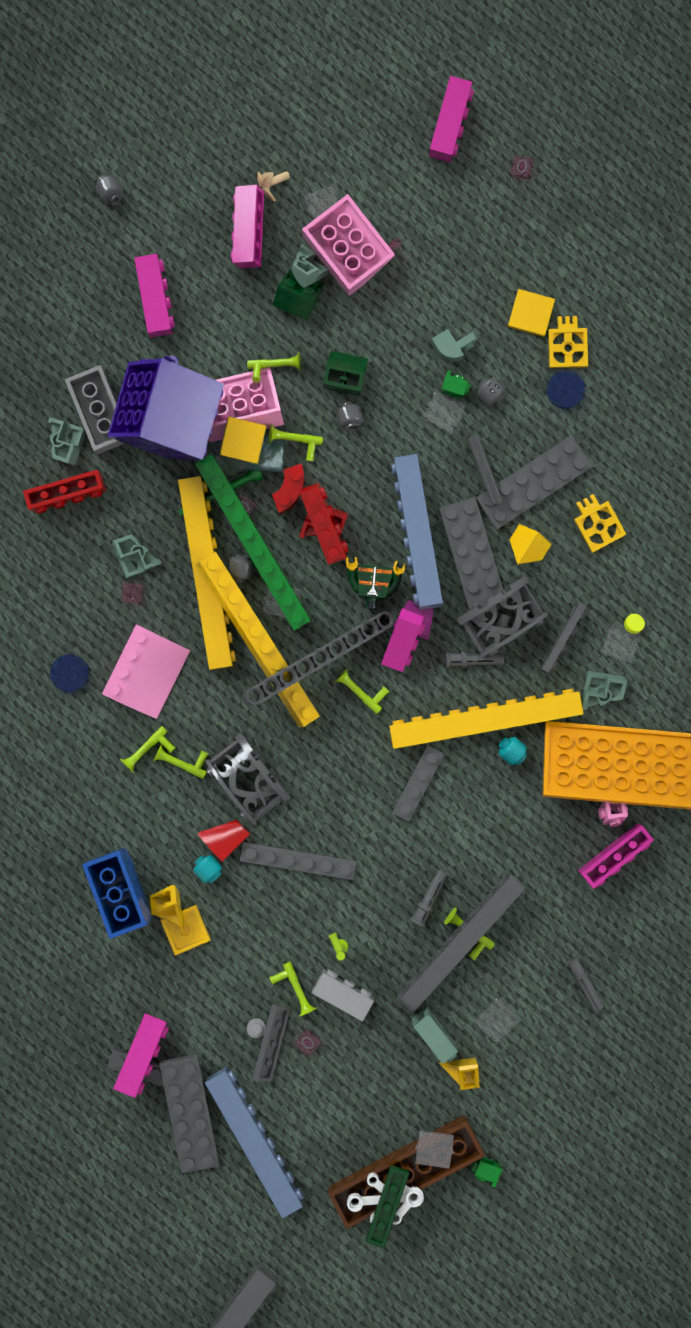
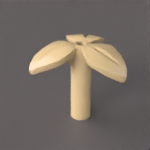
[257,171,290,202]

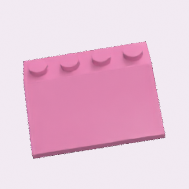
[302,194,395,296]
[209,367,284,442]
[102,625,190,719]

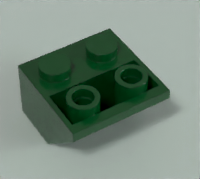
[272,269,324,320]
[323,351,368,396]

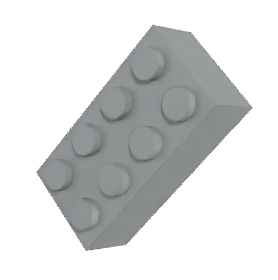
[65,365,125,455]

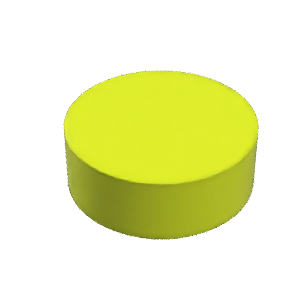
[624,614,645,634]

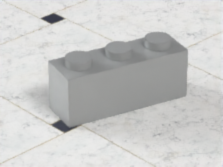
[312,969,374,1022]

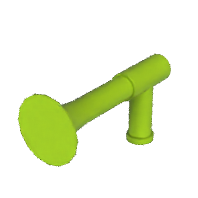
[247,352,301,383]
[268,424,323,461]
[334,668,389,714]
[120,726,176,773]
[153,744,209,779]
[444,908,495,960]
[328,932,348,960]
[270,961,317,1017]

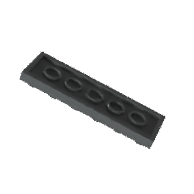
[476,435,592,530]
[438,497,507,614]
[159,1054,220,1173]

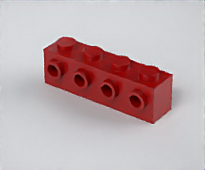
[23,470,106,514]
[300,482,349,565]

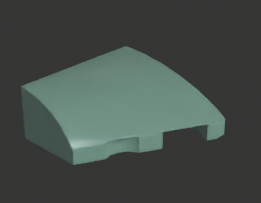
[292,244,329,288]
[48,417,86,466]
[112,534,162,579]
[582,671,627,710]

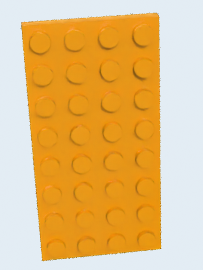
[543,721,691,810]

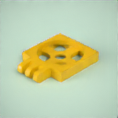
[548,316,588,368]
[574,494,626,553]

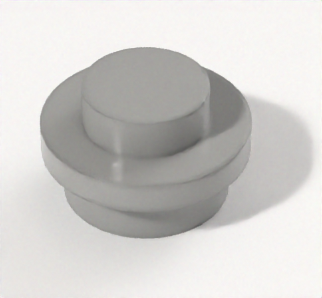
[247,1018,266,1038]

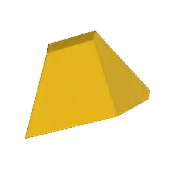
[510,524,552,564]
[150,885,183,929]
[439,1058,480,1090]

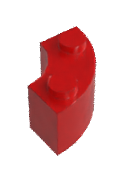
[272,463,304,515]

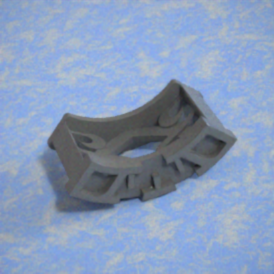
[457,576,548,657]
[205,733,291,825]

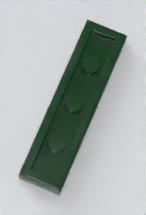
[365,1165,409,1248]

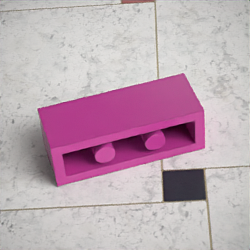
[381,609,425,672]

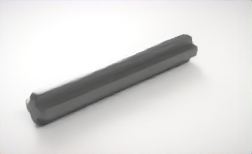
[468,435,502,506]

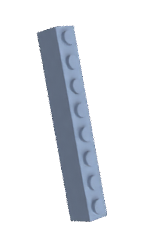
[391,454,443,610]
[205,1067,304,1219]

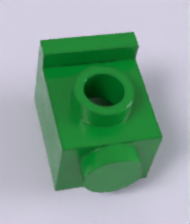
[441,370,471,399]
[470,1157,502,1188]

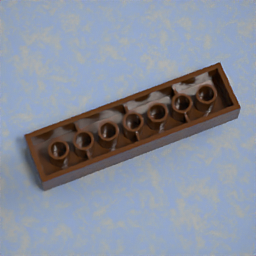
[328,1114,485,1229]

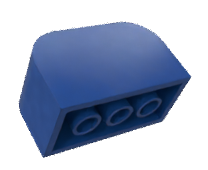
[82,848,151,939]

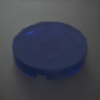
[546,370,585,409]
[50,654,89,692]

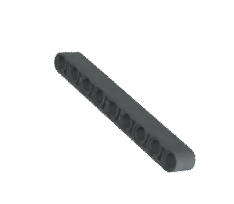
[242,612,394,706]
[396,873,525,1013]

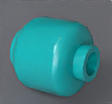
[498,737,527,765]
[193,855,222,884]

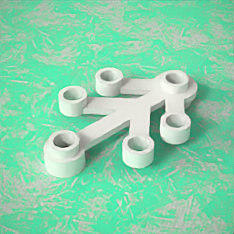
[347,1173,424,1225]

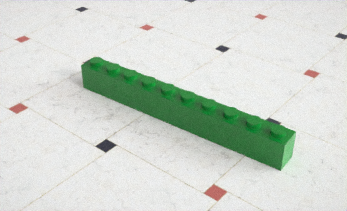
[195,454,312,631]

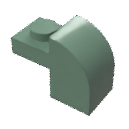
[431,329,476,362]

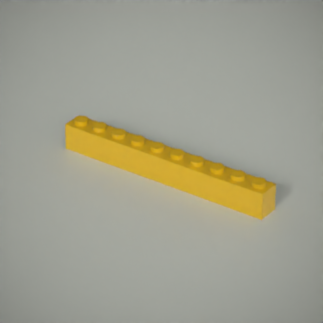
[178,476,236,670]
[196,552,320,727]
[389,689,583,749]

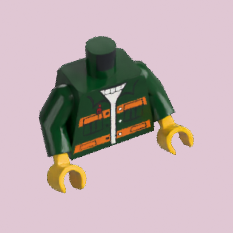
[346,557,406,609]

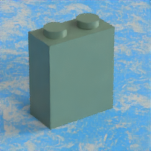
[412,1006,458,1064]

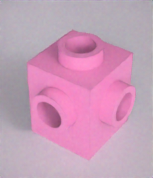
[598,802,628,827]

